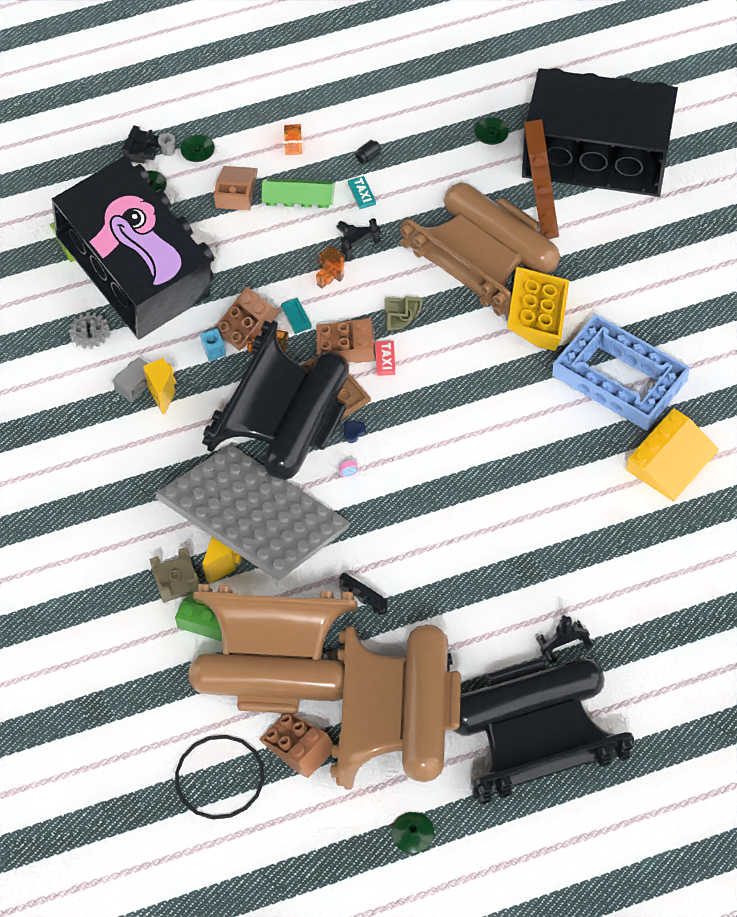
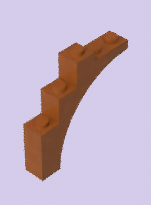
[524,119,559,239]

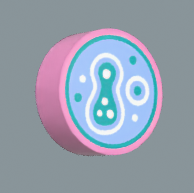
[338,460,359,477]

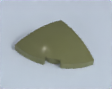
[384,296,423,331]

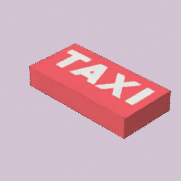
[375,341,395,376]

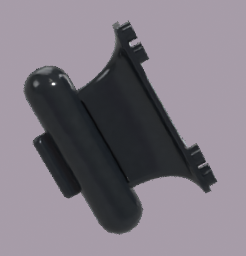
[202,320,350,480]
[453,658,634,805]

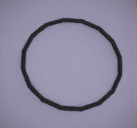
[175,735,264,820]

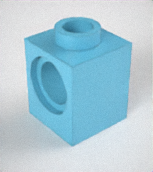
[200,329,226,361]

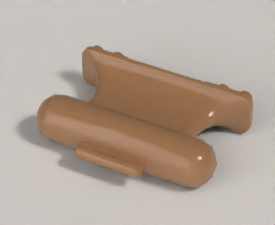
[400,182,560,316]
[188,584,358,714]
[330,624,461,790]

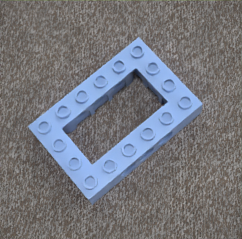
[552,314,690,431]

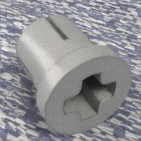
[158,133,175,156]

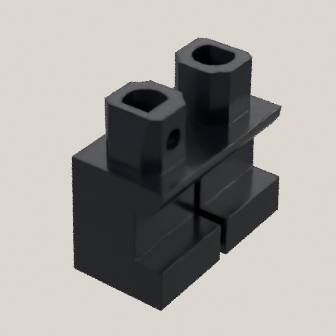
[122,125,160,164]

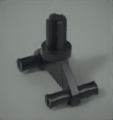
[336,218,381,262]
[536,615,594,664]

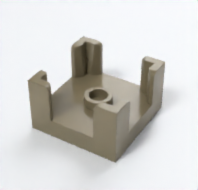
[149,547,199,603]

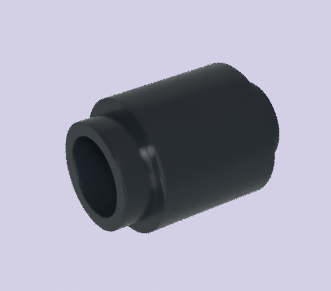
[355,140,381,164]

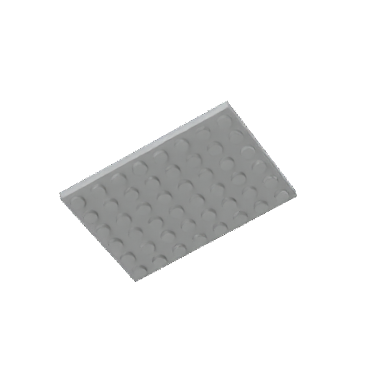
[156,444,350,581]

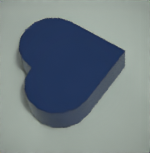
[344,421,366,443]

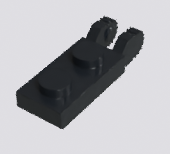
[339,573,387,615]

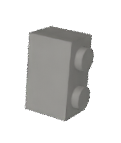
[112,357,148,402]

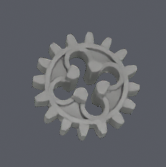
[69,312,110,349]

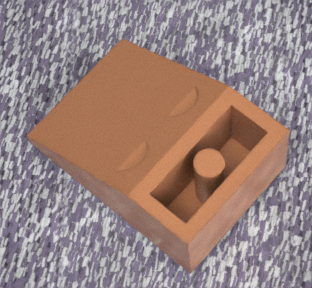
[214,166,258,211]
[213,286,280,351]
[316,318,376,363]
[259,713,334,778]

